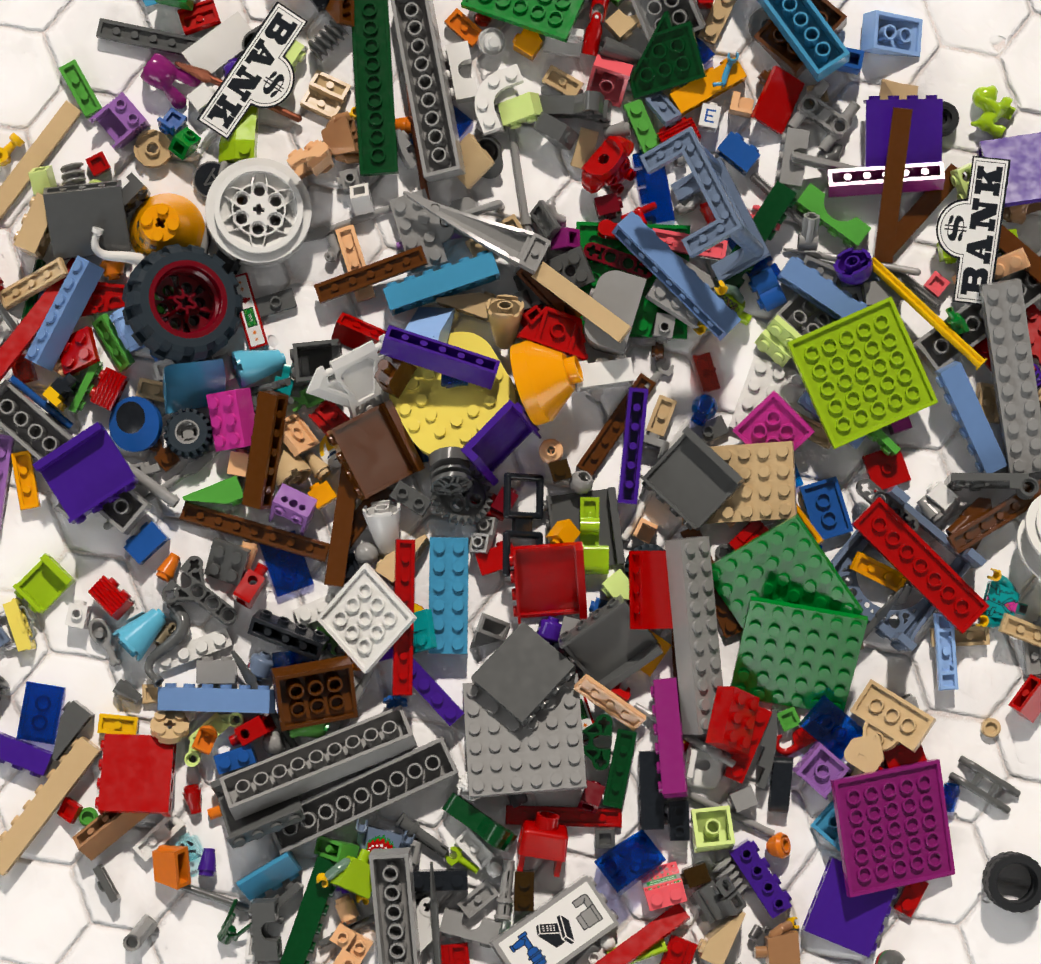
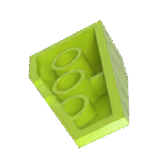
[219,106,258,163]

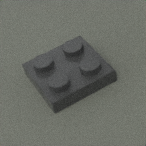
[204,537,251,586]

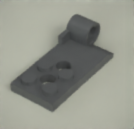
[512,246,596,313]
[944,473,1039,500]

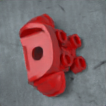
[581,136,636,195]

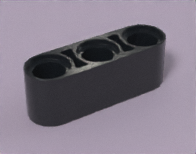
[768,755,793,813]

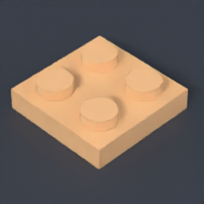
[282,413,320,457]

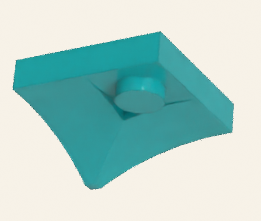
[413,609,437,655]

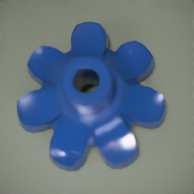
[383,695,408,709]

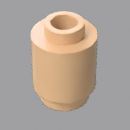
[335,894,360,925]

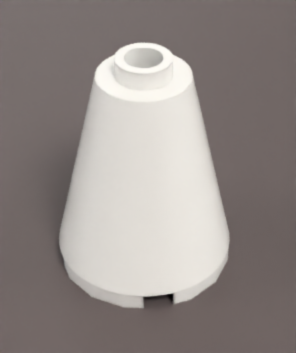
[362,500,401,556]

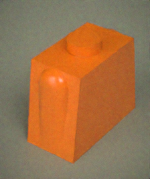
[152,845,191,890]

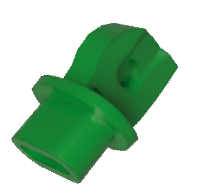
[946,307,970,335]

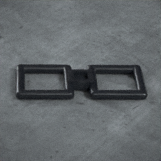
[502,472,544,577]

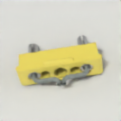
[0,598,36,652]

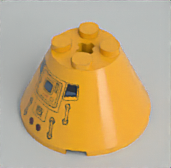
[129,193,205,256]

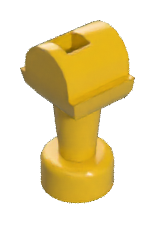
[0,132,25,167]

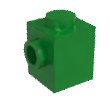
[168,127,201,160]

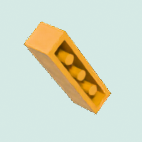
[669,57,747,116]

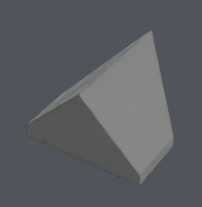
[469,613,510,649]

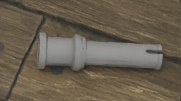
[494,859,515,920]

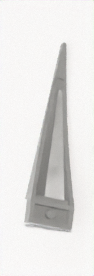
[403,191,551,275]

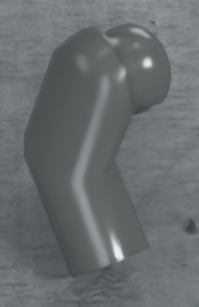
[819,143,843,162]

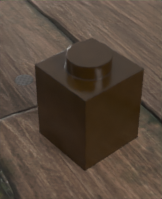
[548,458,572,484]
[680,861,711,889]

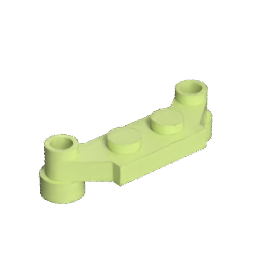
[184,712,244,767]

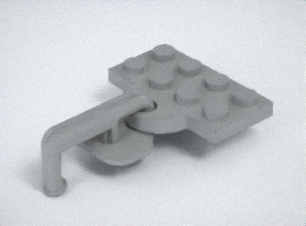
[389,189,505,274]

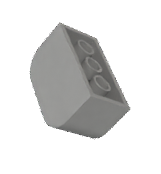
[582,270,647,356]

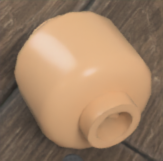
[539,438,564,464]

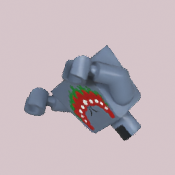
[356,819,416,852]

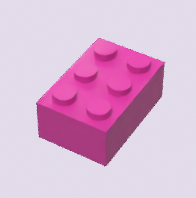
[206,387,255,452]

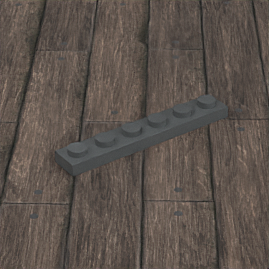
[96,18,201,56]

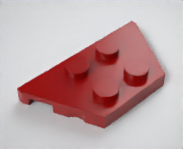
[517,306,588,361]

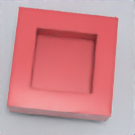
[923,271,950,298]

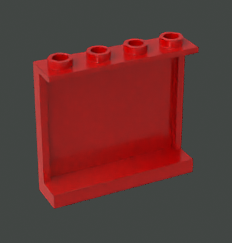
[509,541,588,624]
[629,551,673,629]
[95,734,177,817]

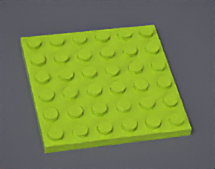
[786,296,938,449]

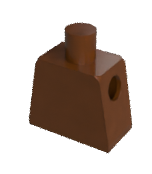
[374,356,417,399]

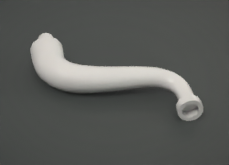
[91,227,146,265]

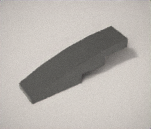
[756,708,778,789]

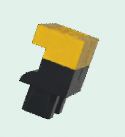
[42,373,81,412]

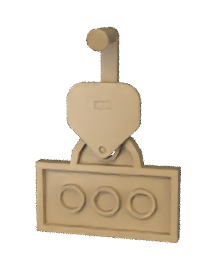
[844,679,936,776]

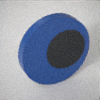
[109,396,163,452]

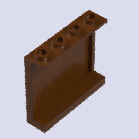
[327,399,425,500]

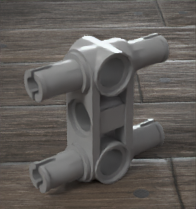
[787,79,861,153]

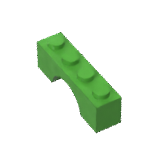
[795,183,871,249]

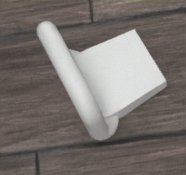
[685,741,725,789]

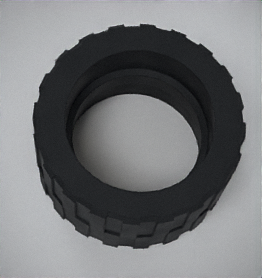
[982,851,1041,913]

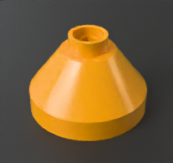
[510,340,584,426]

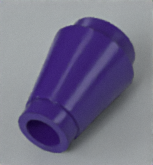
[197,848,217,877]

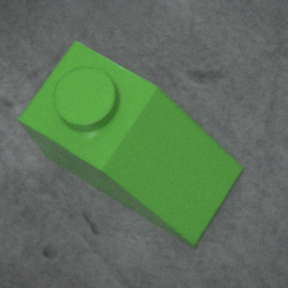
[314,835,360,862]

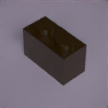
[514,869,534,911]

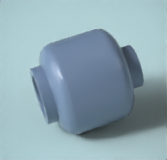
[247,651,274,681]

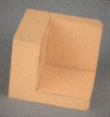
[728,91,754,118]
[632,517,658,544]

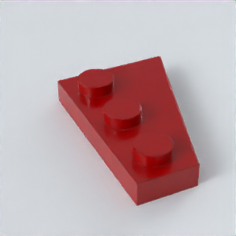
[80,282,125,317]

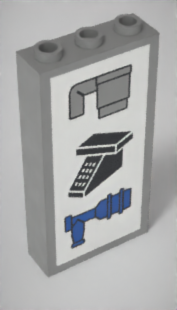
[488,875,619,964]

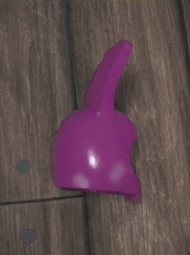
[140,53,201,109]

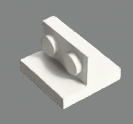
[543,19,587,59]

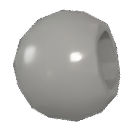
[569,470,593,494]
[355,542,379,565]
[262,731,286,755]

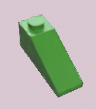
[182,476,244,507]

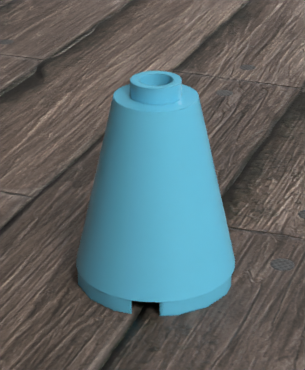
[231,350,286,388]
[112,609,166,661]

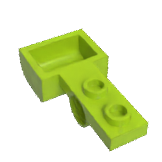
[580,497,609,574]

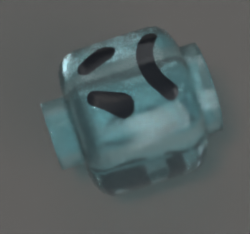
[175,832,204,862]

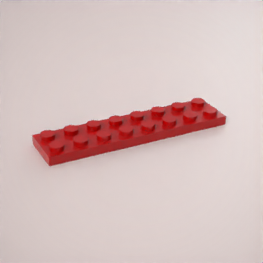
[851,497,989,634]

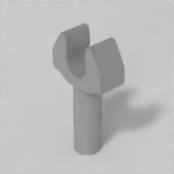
[644,358,674,389]

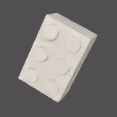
[575,355,634,393]

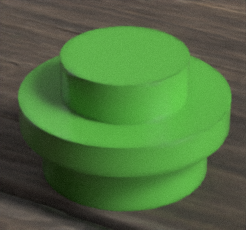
[79,807,98,826]

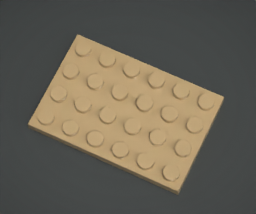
[682,441,797,525]

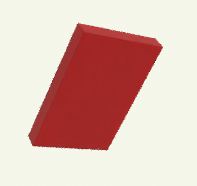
[750,66,805,135]

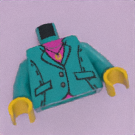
[975,568,1028,628]

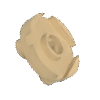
[133,129,172,168]
[150,711,189,744]

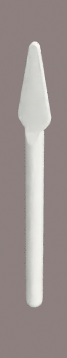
[622,419,690,542]

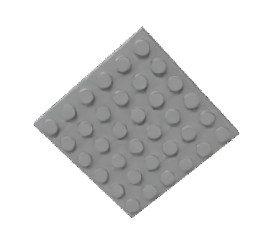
[462,673,587,798]

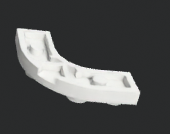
[475,64,524,136]

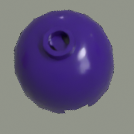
[833,248,873,285]

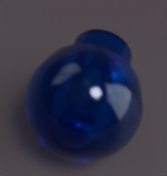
[691,394,718,426]

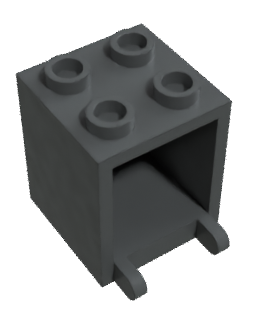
[290,339,343,386]

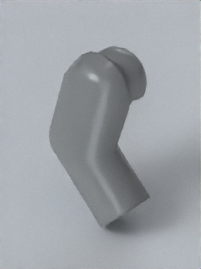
[546,199,567,225]

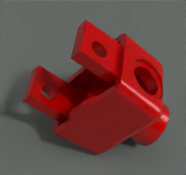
[517,810,568,877]

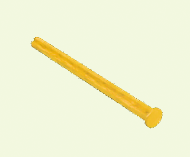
[872,257,987,370]

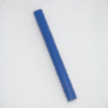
[8,375,74,429]

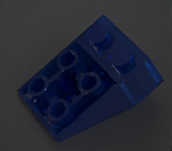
[594,830,666,896]

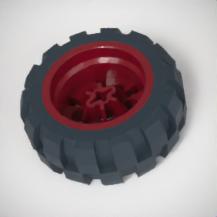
[122,244,243,364]

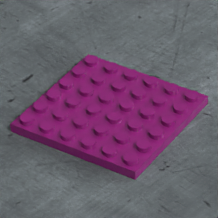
[830,759,955,898]

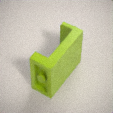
[12,553,76,613]

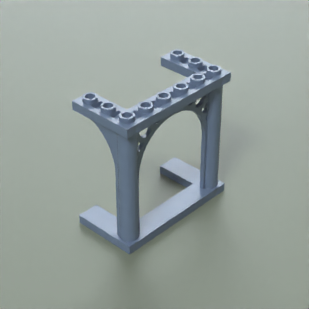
[639,126,771,282]
[830,485,987,651]

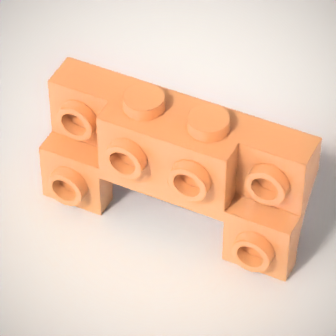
[286,139,335,180]
[329,922,374,964]

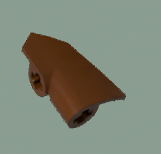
[945,497,992,551]

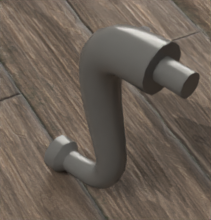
[144,604,191,687]

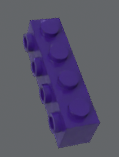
[728,839,792,919]

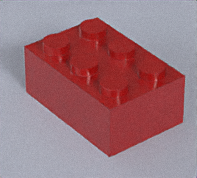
[705,686,760,754]

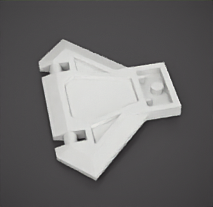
[306,334,386,419]

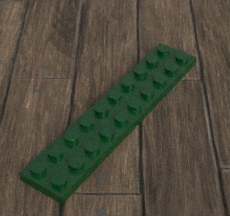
[351,0,399,176]

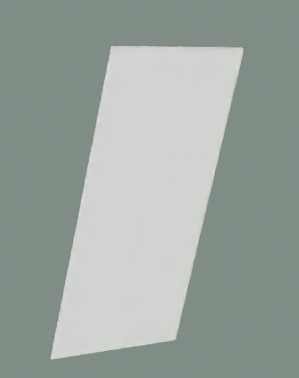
[182,11,252,74]

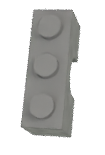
[775,127,810,190]
[440,906,502,948]

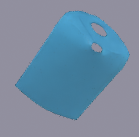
[163,358,226,414]

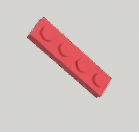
[652,228,728,260]

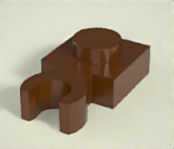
[149,439,181,473]

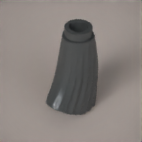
[599,36,642,64]

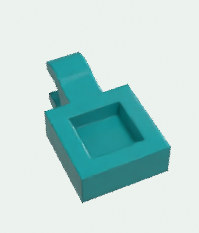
[274,364,295,397]

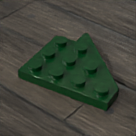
[629,11,707,99]

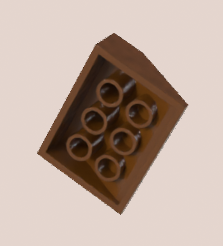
[754,0,847,78]
[271,655,358,731]

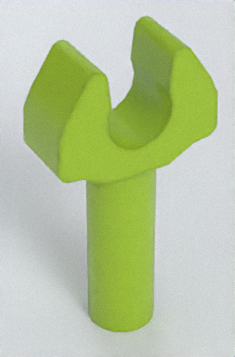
[445,846,479,874]

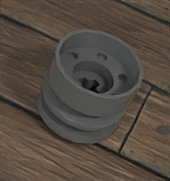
[428,447,472,495]

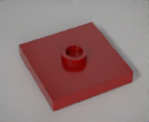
[862,444,911,493]

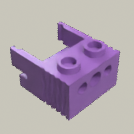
[89,92,150,150]
[268,483,318,536]
[793,741,852,800]

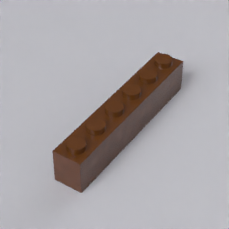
[242,391,289,510]

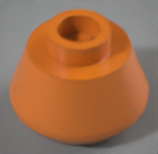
[99,260,125,280]
[766,832,791,859]

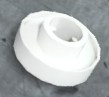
[477,27,506,56]

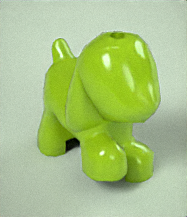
[971,85,1016,139]

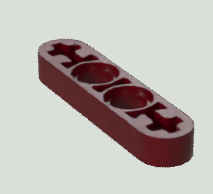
[584,242,654,279]

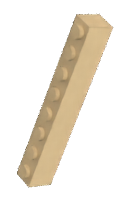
[0,736,102,876]

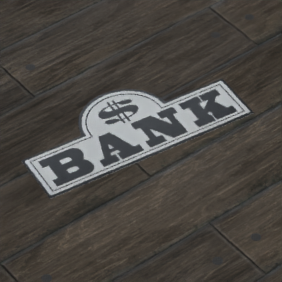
[197,1,308,140]
[936,156,1011,305]

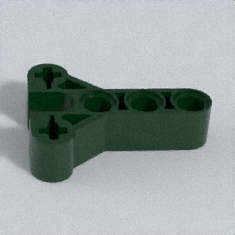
[583,713,614,770]
[442,792,518,852]

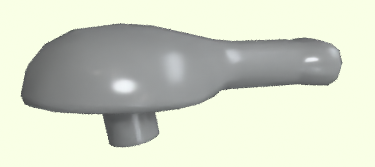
[88,618,121,667]

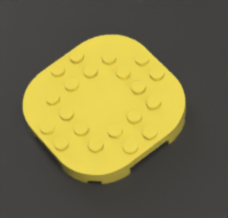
[389,332,518,456]

